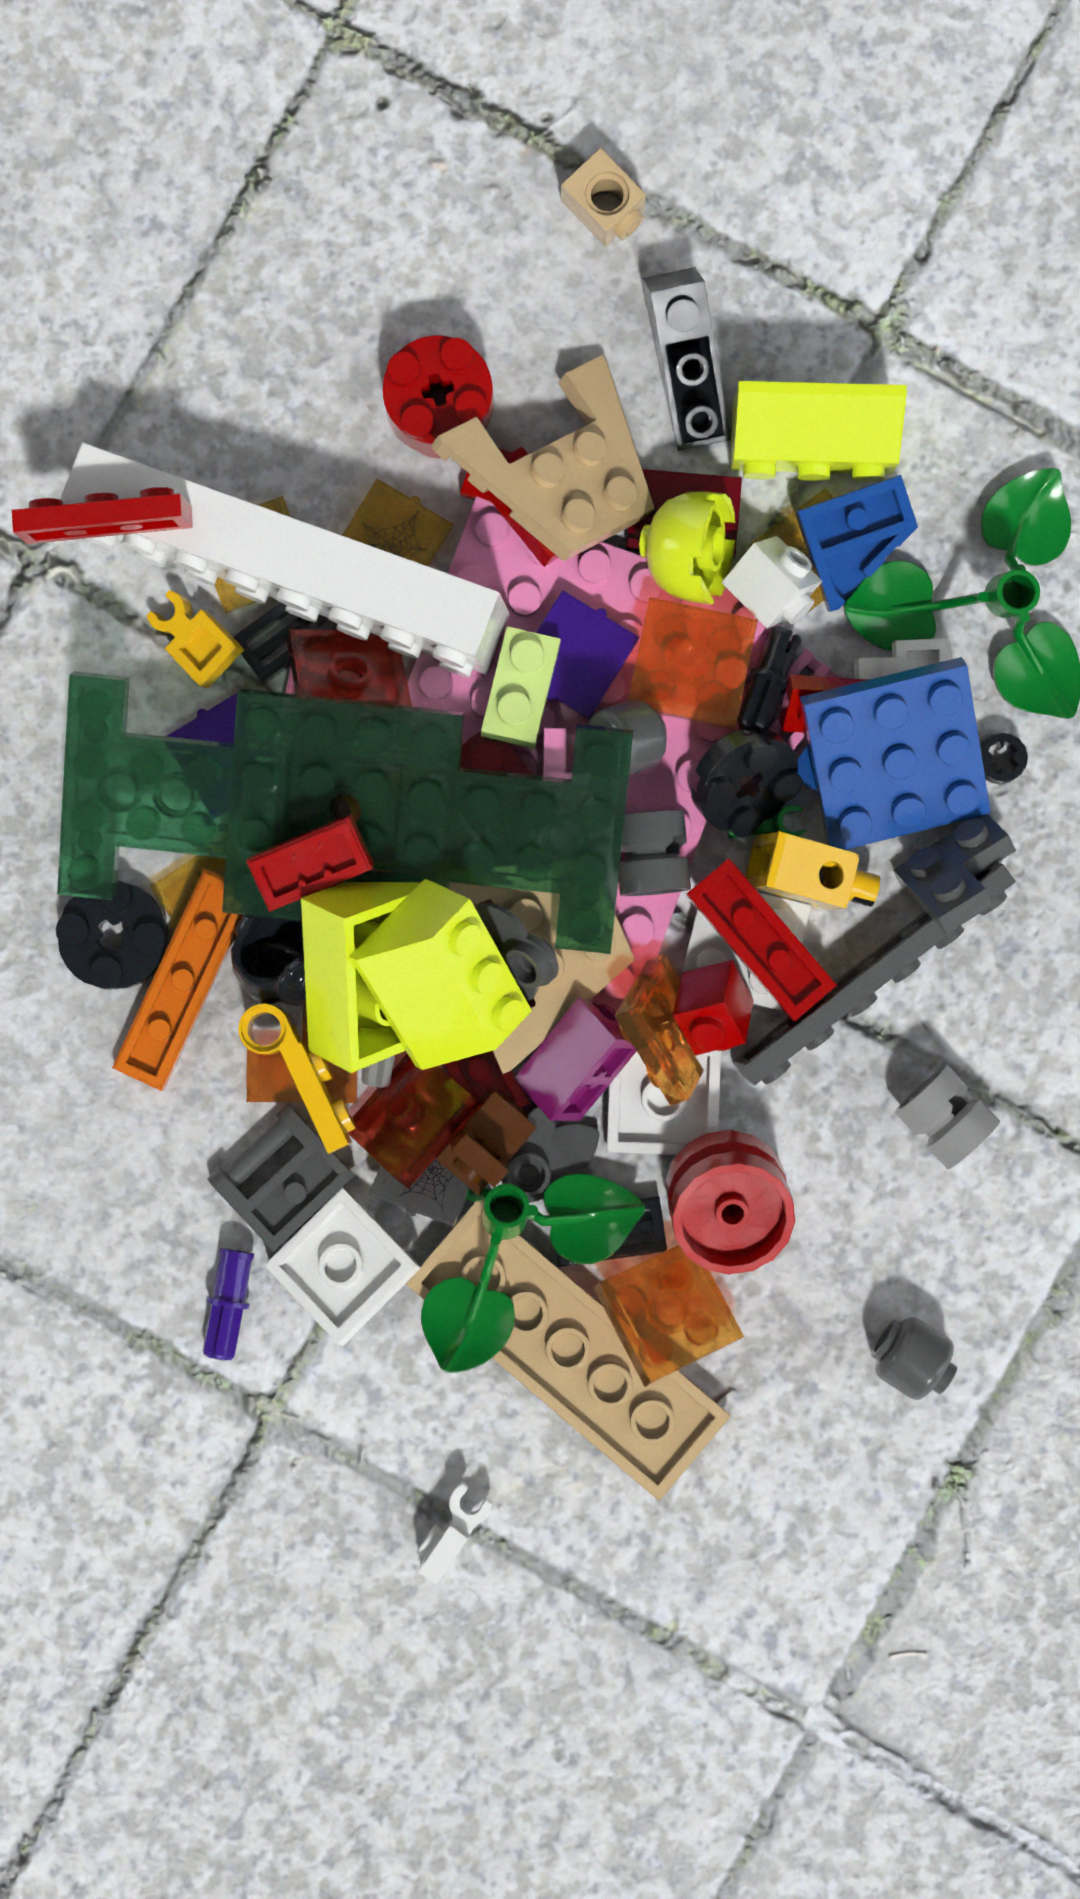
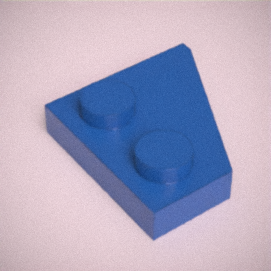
[795,475,918,612]

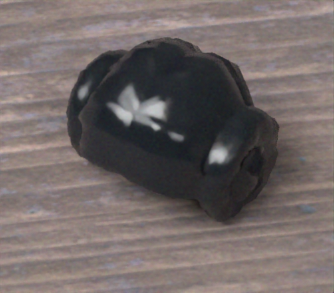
[231,902,306,1006]

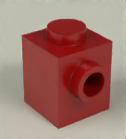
[673,960,754,1055]

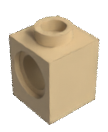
[561,148,646,247]

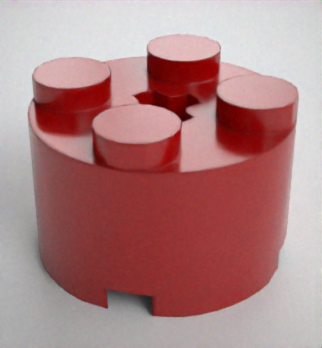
[382,335,494,458]

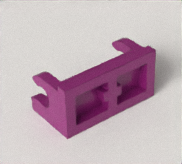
[514,997,645,1121]

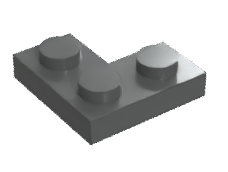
[893,814,1016,934]

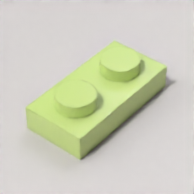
[481,626,561,749]

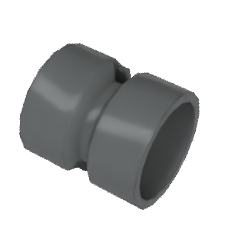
[613,810,691,896]

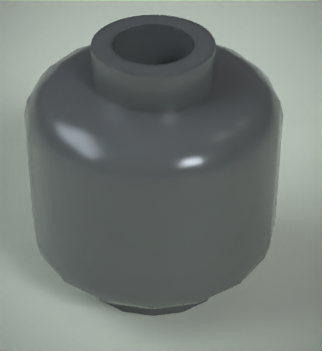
[583,700,667,779]
[871,1317,958,1400]

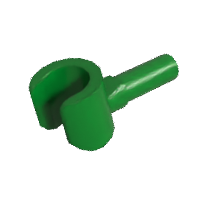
[728,805,806,839]

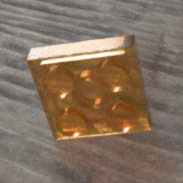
[628,597,758,730]
[594,1245,744,1387]

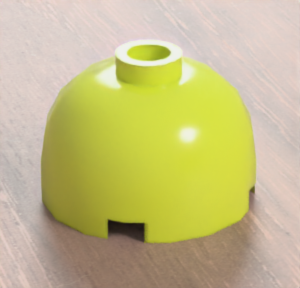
[639,491,735,605]

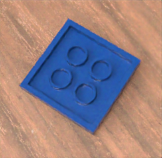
[800,657,991,850]

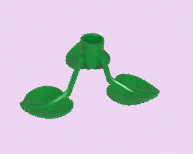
[844,468,1080,719]
[405,1114,645,1373]

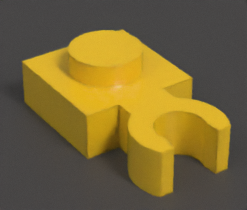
[146,590,245,689]

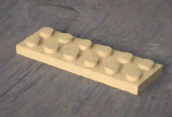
[406,1202,731,1501]

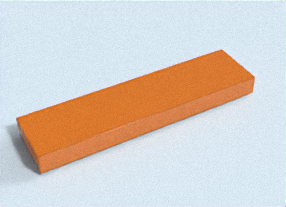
[112,869,256,1091]

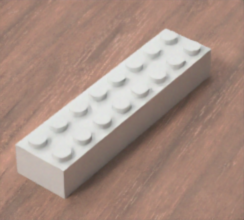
[60,443,510,678]

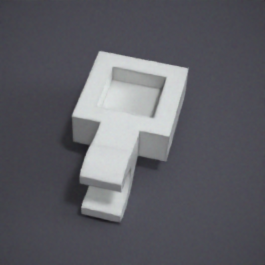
[853,638,951,679]
[416,1482,492,1585]

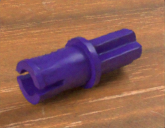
[202,1248,255,1360]

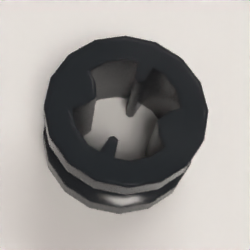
[980,733,1028,785]

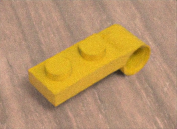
[238,1004,356,1154]

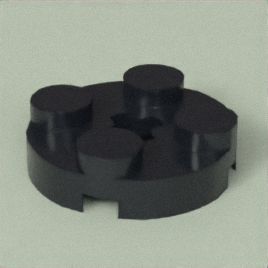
[691,728,803,838]
[55,880,168,990]

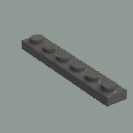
[732,863,1016,1086]

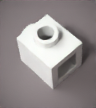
[722,536,822,629]

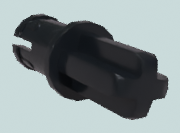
[737,627,802,734]

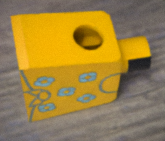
[745,831,881,910]

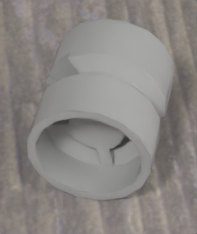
[894,1064,1000,1169]

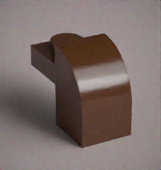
[436,1084,537,1195]

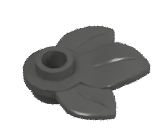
[476,903,559,1002]
[501,1107,600,1203]

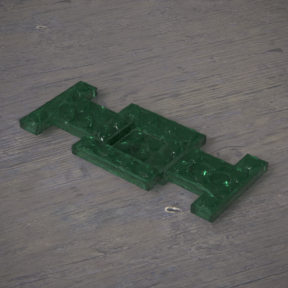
[57,671,634,954]

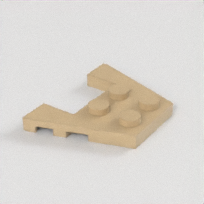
[431,355,654,562]
[418,858,635,1074]

